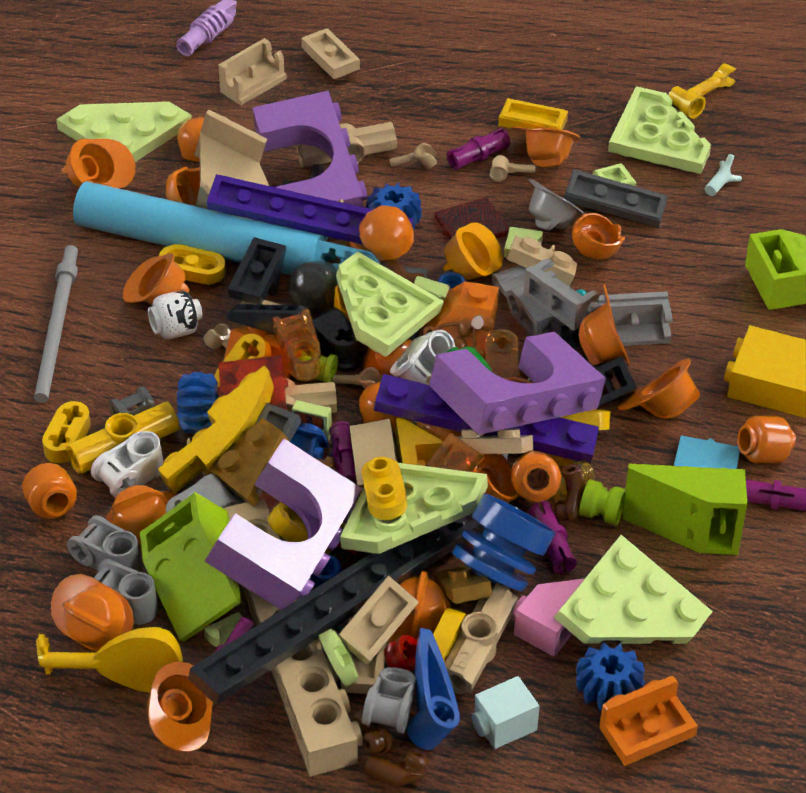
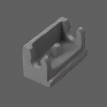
[523,259,601,330]
[597,291,673,346]

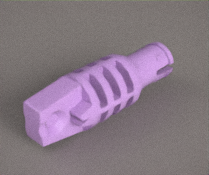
[176,0,237,56]

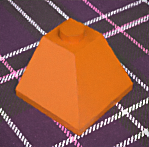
[418,281,499,357]

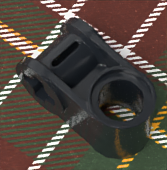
[303,307,363,372]

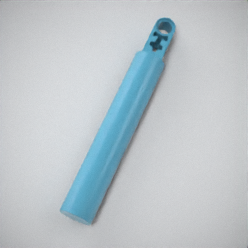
[73,181,380,281]

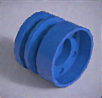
[452,493,556,592]

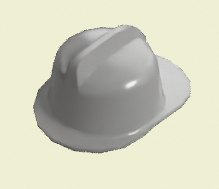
[529,179,583,231]

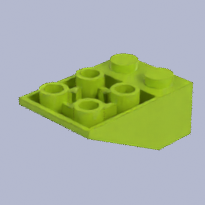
[745,229,806,310]
[622,464,747,555]
[140,492,241,642]

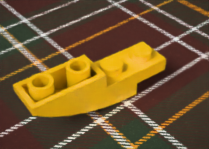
[158,366,274,494]

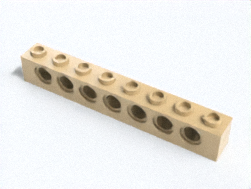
[223,498,363,777]

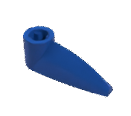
[407,628,460,750]

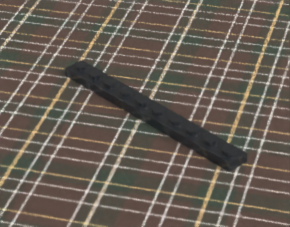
[188,513,485,706]

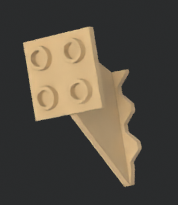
[194,109,269,208]

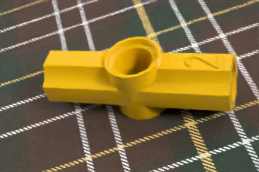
[66,402,180,474]

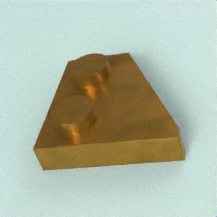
[209,418,289,507]

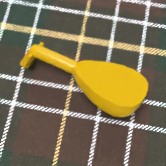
[36,627,183,693]

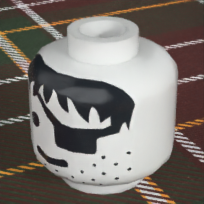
[148,290,203,340]

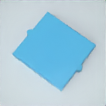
[674,435,740,469]

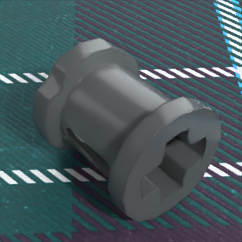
[109,386,155,416]

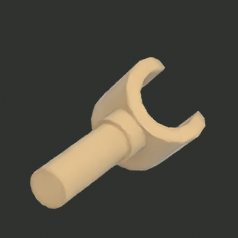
[390,143,437,168]
[490,155,535,181]
[204,324,231,349]
[333,367,382,389]

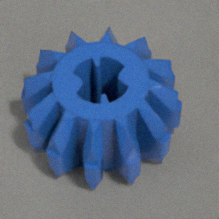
[366,182,422,230]
[176,372,219,435]
[576,642,645,711]

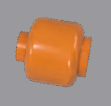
[737,416,795,464]
[510,451,561,503]
[22,463,77,519]

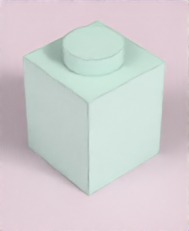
[471,676,539,749]

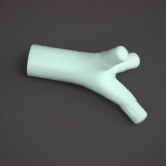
[705,154,742,196]

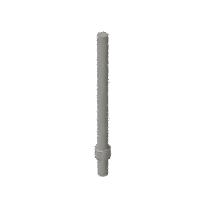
[34,245,78,403]

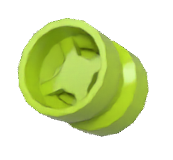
[579,479,625,526]

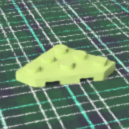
[608,86,711,174]
[57,102,192,162]
[336,251,444,357]
[340,463,488,554]
[553,535,713,644]

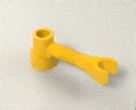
[668,63,736,119]

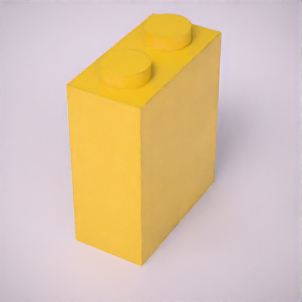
[724,325,806,418]

